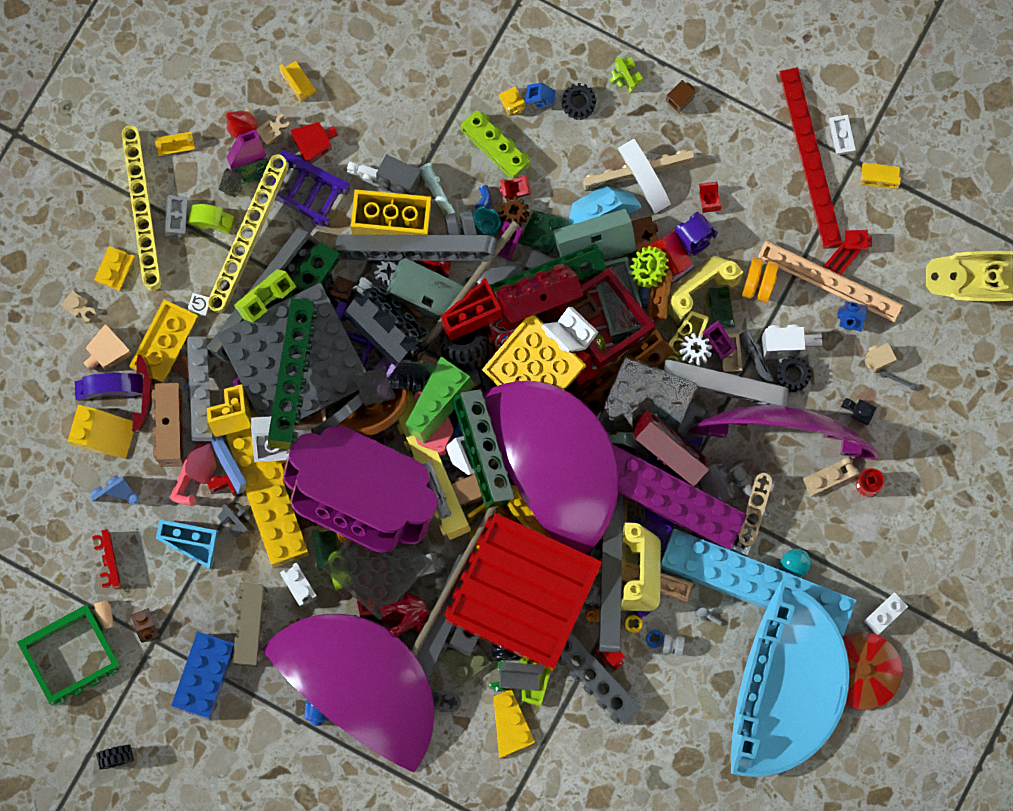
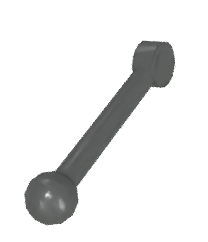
[880,370,917,391]

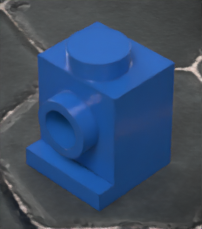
[525,82,556,108]

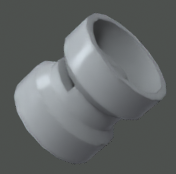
[662,634,685,656]

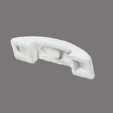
[617,139,671,214]

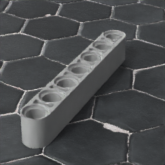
[662,360,789,406]

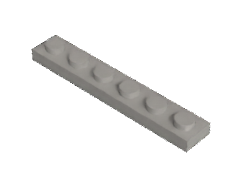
[187,337,212,441]

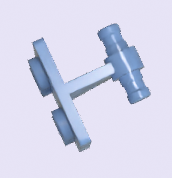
[90,475,139,505]

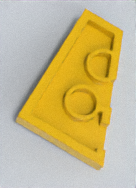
[493,689,535,759]

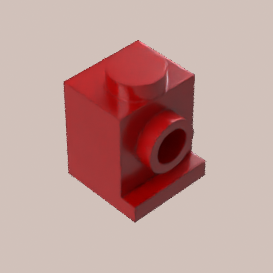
[595,648,625,671]

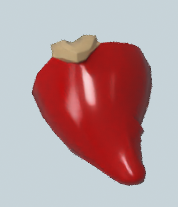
[226,107,257,139]

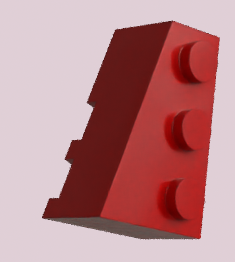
[441,277,502,341]

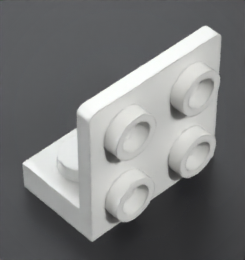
[541,307,599,353]

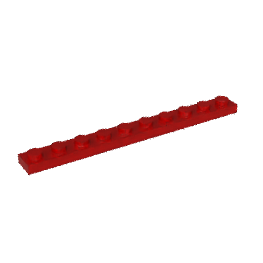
[779,67,842,249]

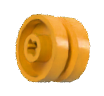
[742,256,779,303]

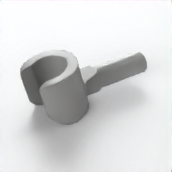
[694,608,722,625]

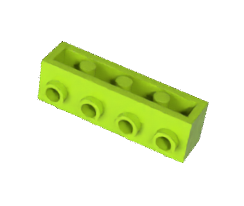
[461,110,530,179]

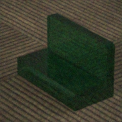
[311,530,340,572]

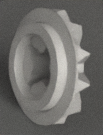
[374,260,399,288]

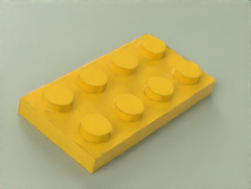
[129,299,198,383]

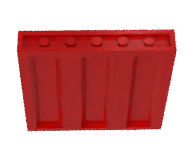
[444,513,602,671]

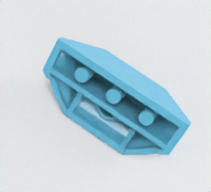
[568,185,642,226]

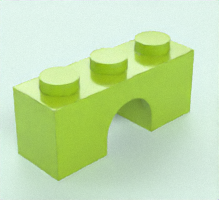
[234,269,296,323]

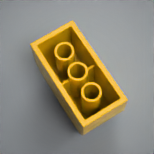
[351,190,431,235]

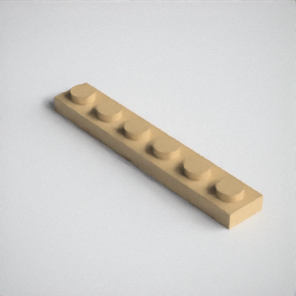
[583,150,694,191]

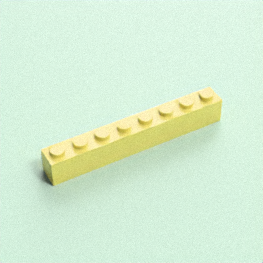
[397,392,471,540]

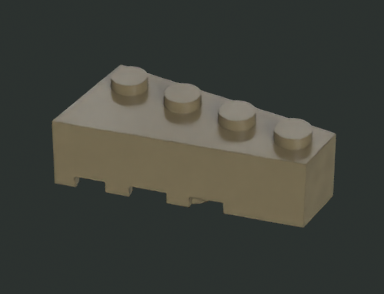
[233,582,269,667]

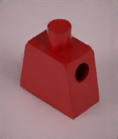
[290,122,338,164]

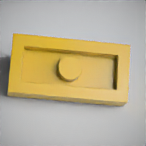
[279,60,316,102]
[860,163,901,189]

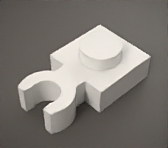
[347,162,378,183]

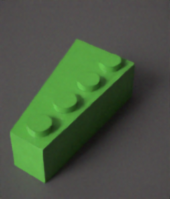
[406,357,474,444]

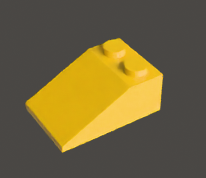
[68,405,134,459]

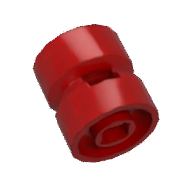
[856,468,884,498]

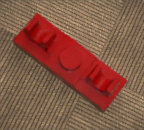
[92,529,121,590]

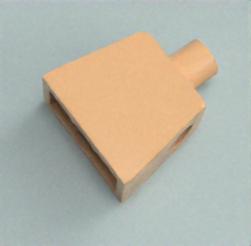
[83,324,132,371]

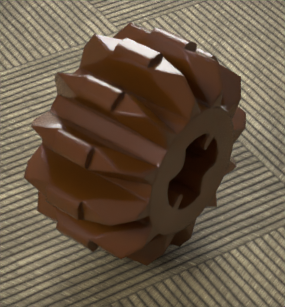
[498,196,530,227]

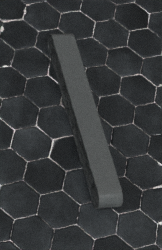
[334,235,497,261]
[599,494,624,653]

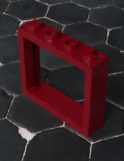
[552,268,656,370]

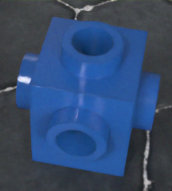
[837,301,867,332]

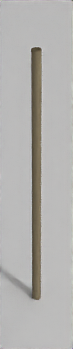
[417,221,519,362]
[411,482,511,657]

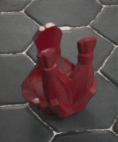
[380,593,430,638]

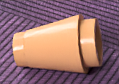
[93,600,114,630]

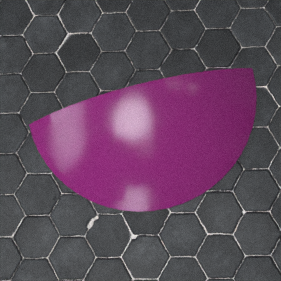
[482,380,619,555]
[688,405,879,461]
[262,614,434,773]

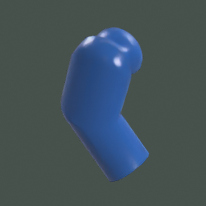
[475,185,493,210]

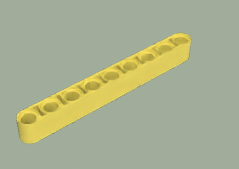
[122,126,161,291]
[208,154,289,313]

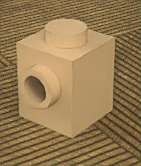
[865,343,897,373]

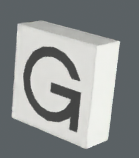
[187,293,209,317]

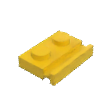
[94,246,135,291]

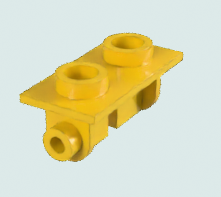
[155,131,195,156]

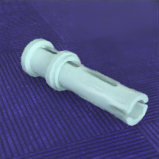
[418,163,456,215]

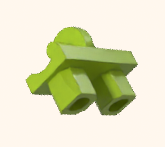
[609,56,643,93]

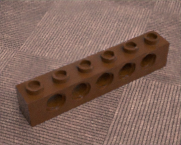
[572,329,674,414]

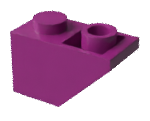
[226,129,267,169]

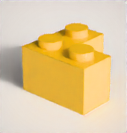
[206,384,251,437]

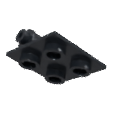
[387,360,437,392]

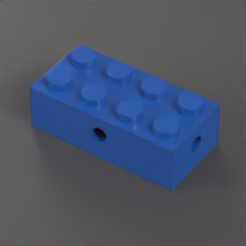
[171,631,234,720]

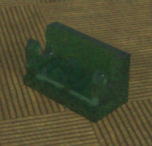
[708,287,735,328]

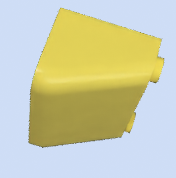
[668,256,743,327]
[621,523,661,611]

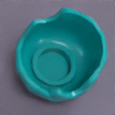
[473,206,501,236]
[780,549,811,578]

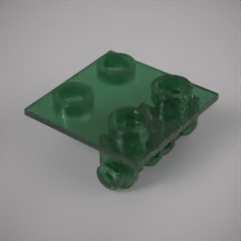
[519,210,566,256]

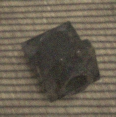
[218,168,244,197]

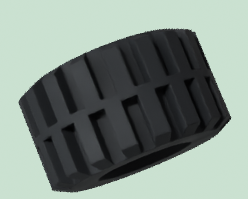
[439,327,490,372]

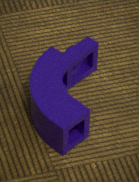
[75,373,143,401]

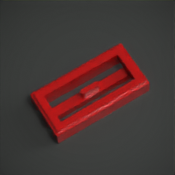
[824,241,862,275]

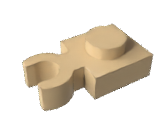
[256,114,290,147]
[61,290,97,323]

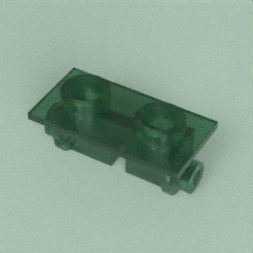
[232,158,269,186]

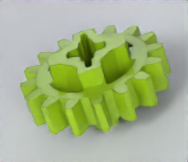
[630,246,669,288]

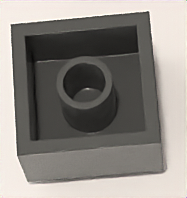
[376,154,421,195]

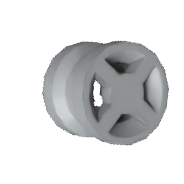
[352,277,376,297]

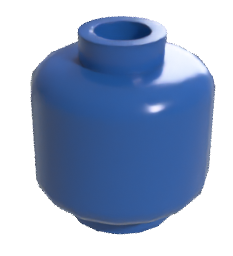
[304,700,329,726]

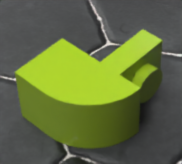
[187,204,234,234]

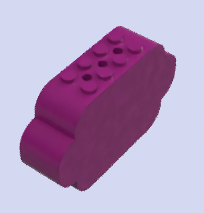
[283,426,437,553]

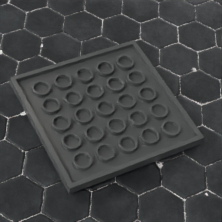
[217,283,372,421]

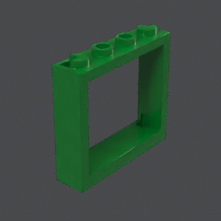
[17,604,121,706]

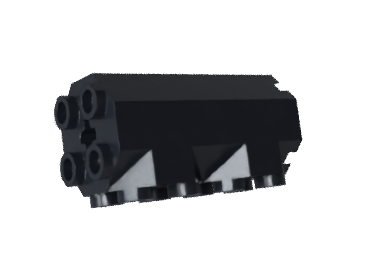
[345,286,429,367]

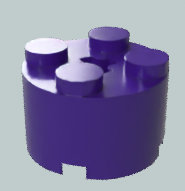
[675,212,718,257]

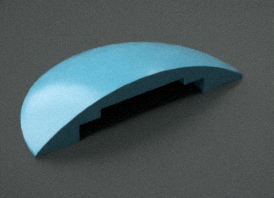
[731,582,849,777]

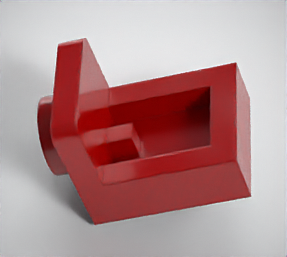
[500,175,531,201]
[699,182,721,213]
[845,230,872,253]
[207,475,237,496]

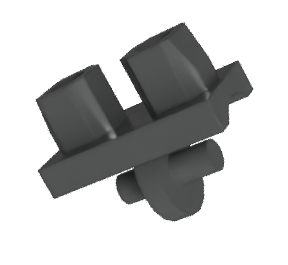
[218,502,253,537]

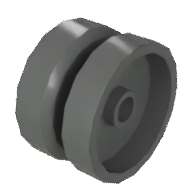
[444,210,476,235]

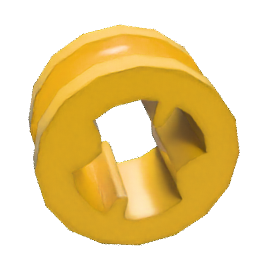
[625,615,642,634]

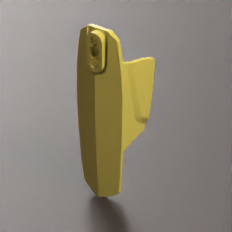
[926,251,1013,301]

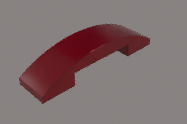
[132,355,154,432]

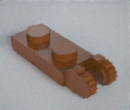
[647,269,673,321]

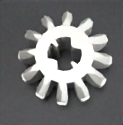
[679,333,712,366]

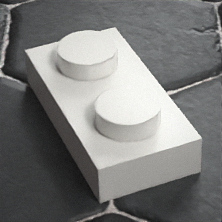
[829,115,856,155]

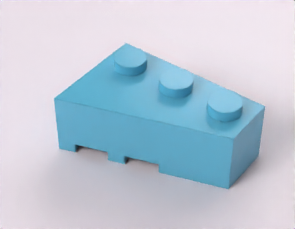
[156,519,220,569]

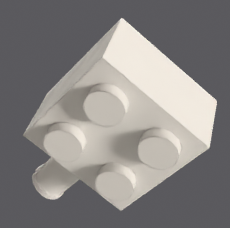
[762,324,822,360]
[251,416,311,462]

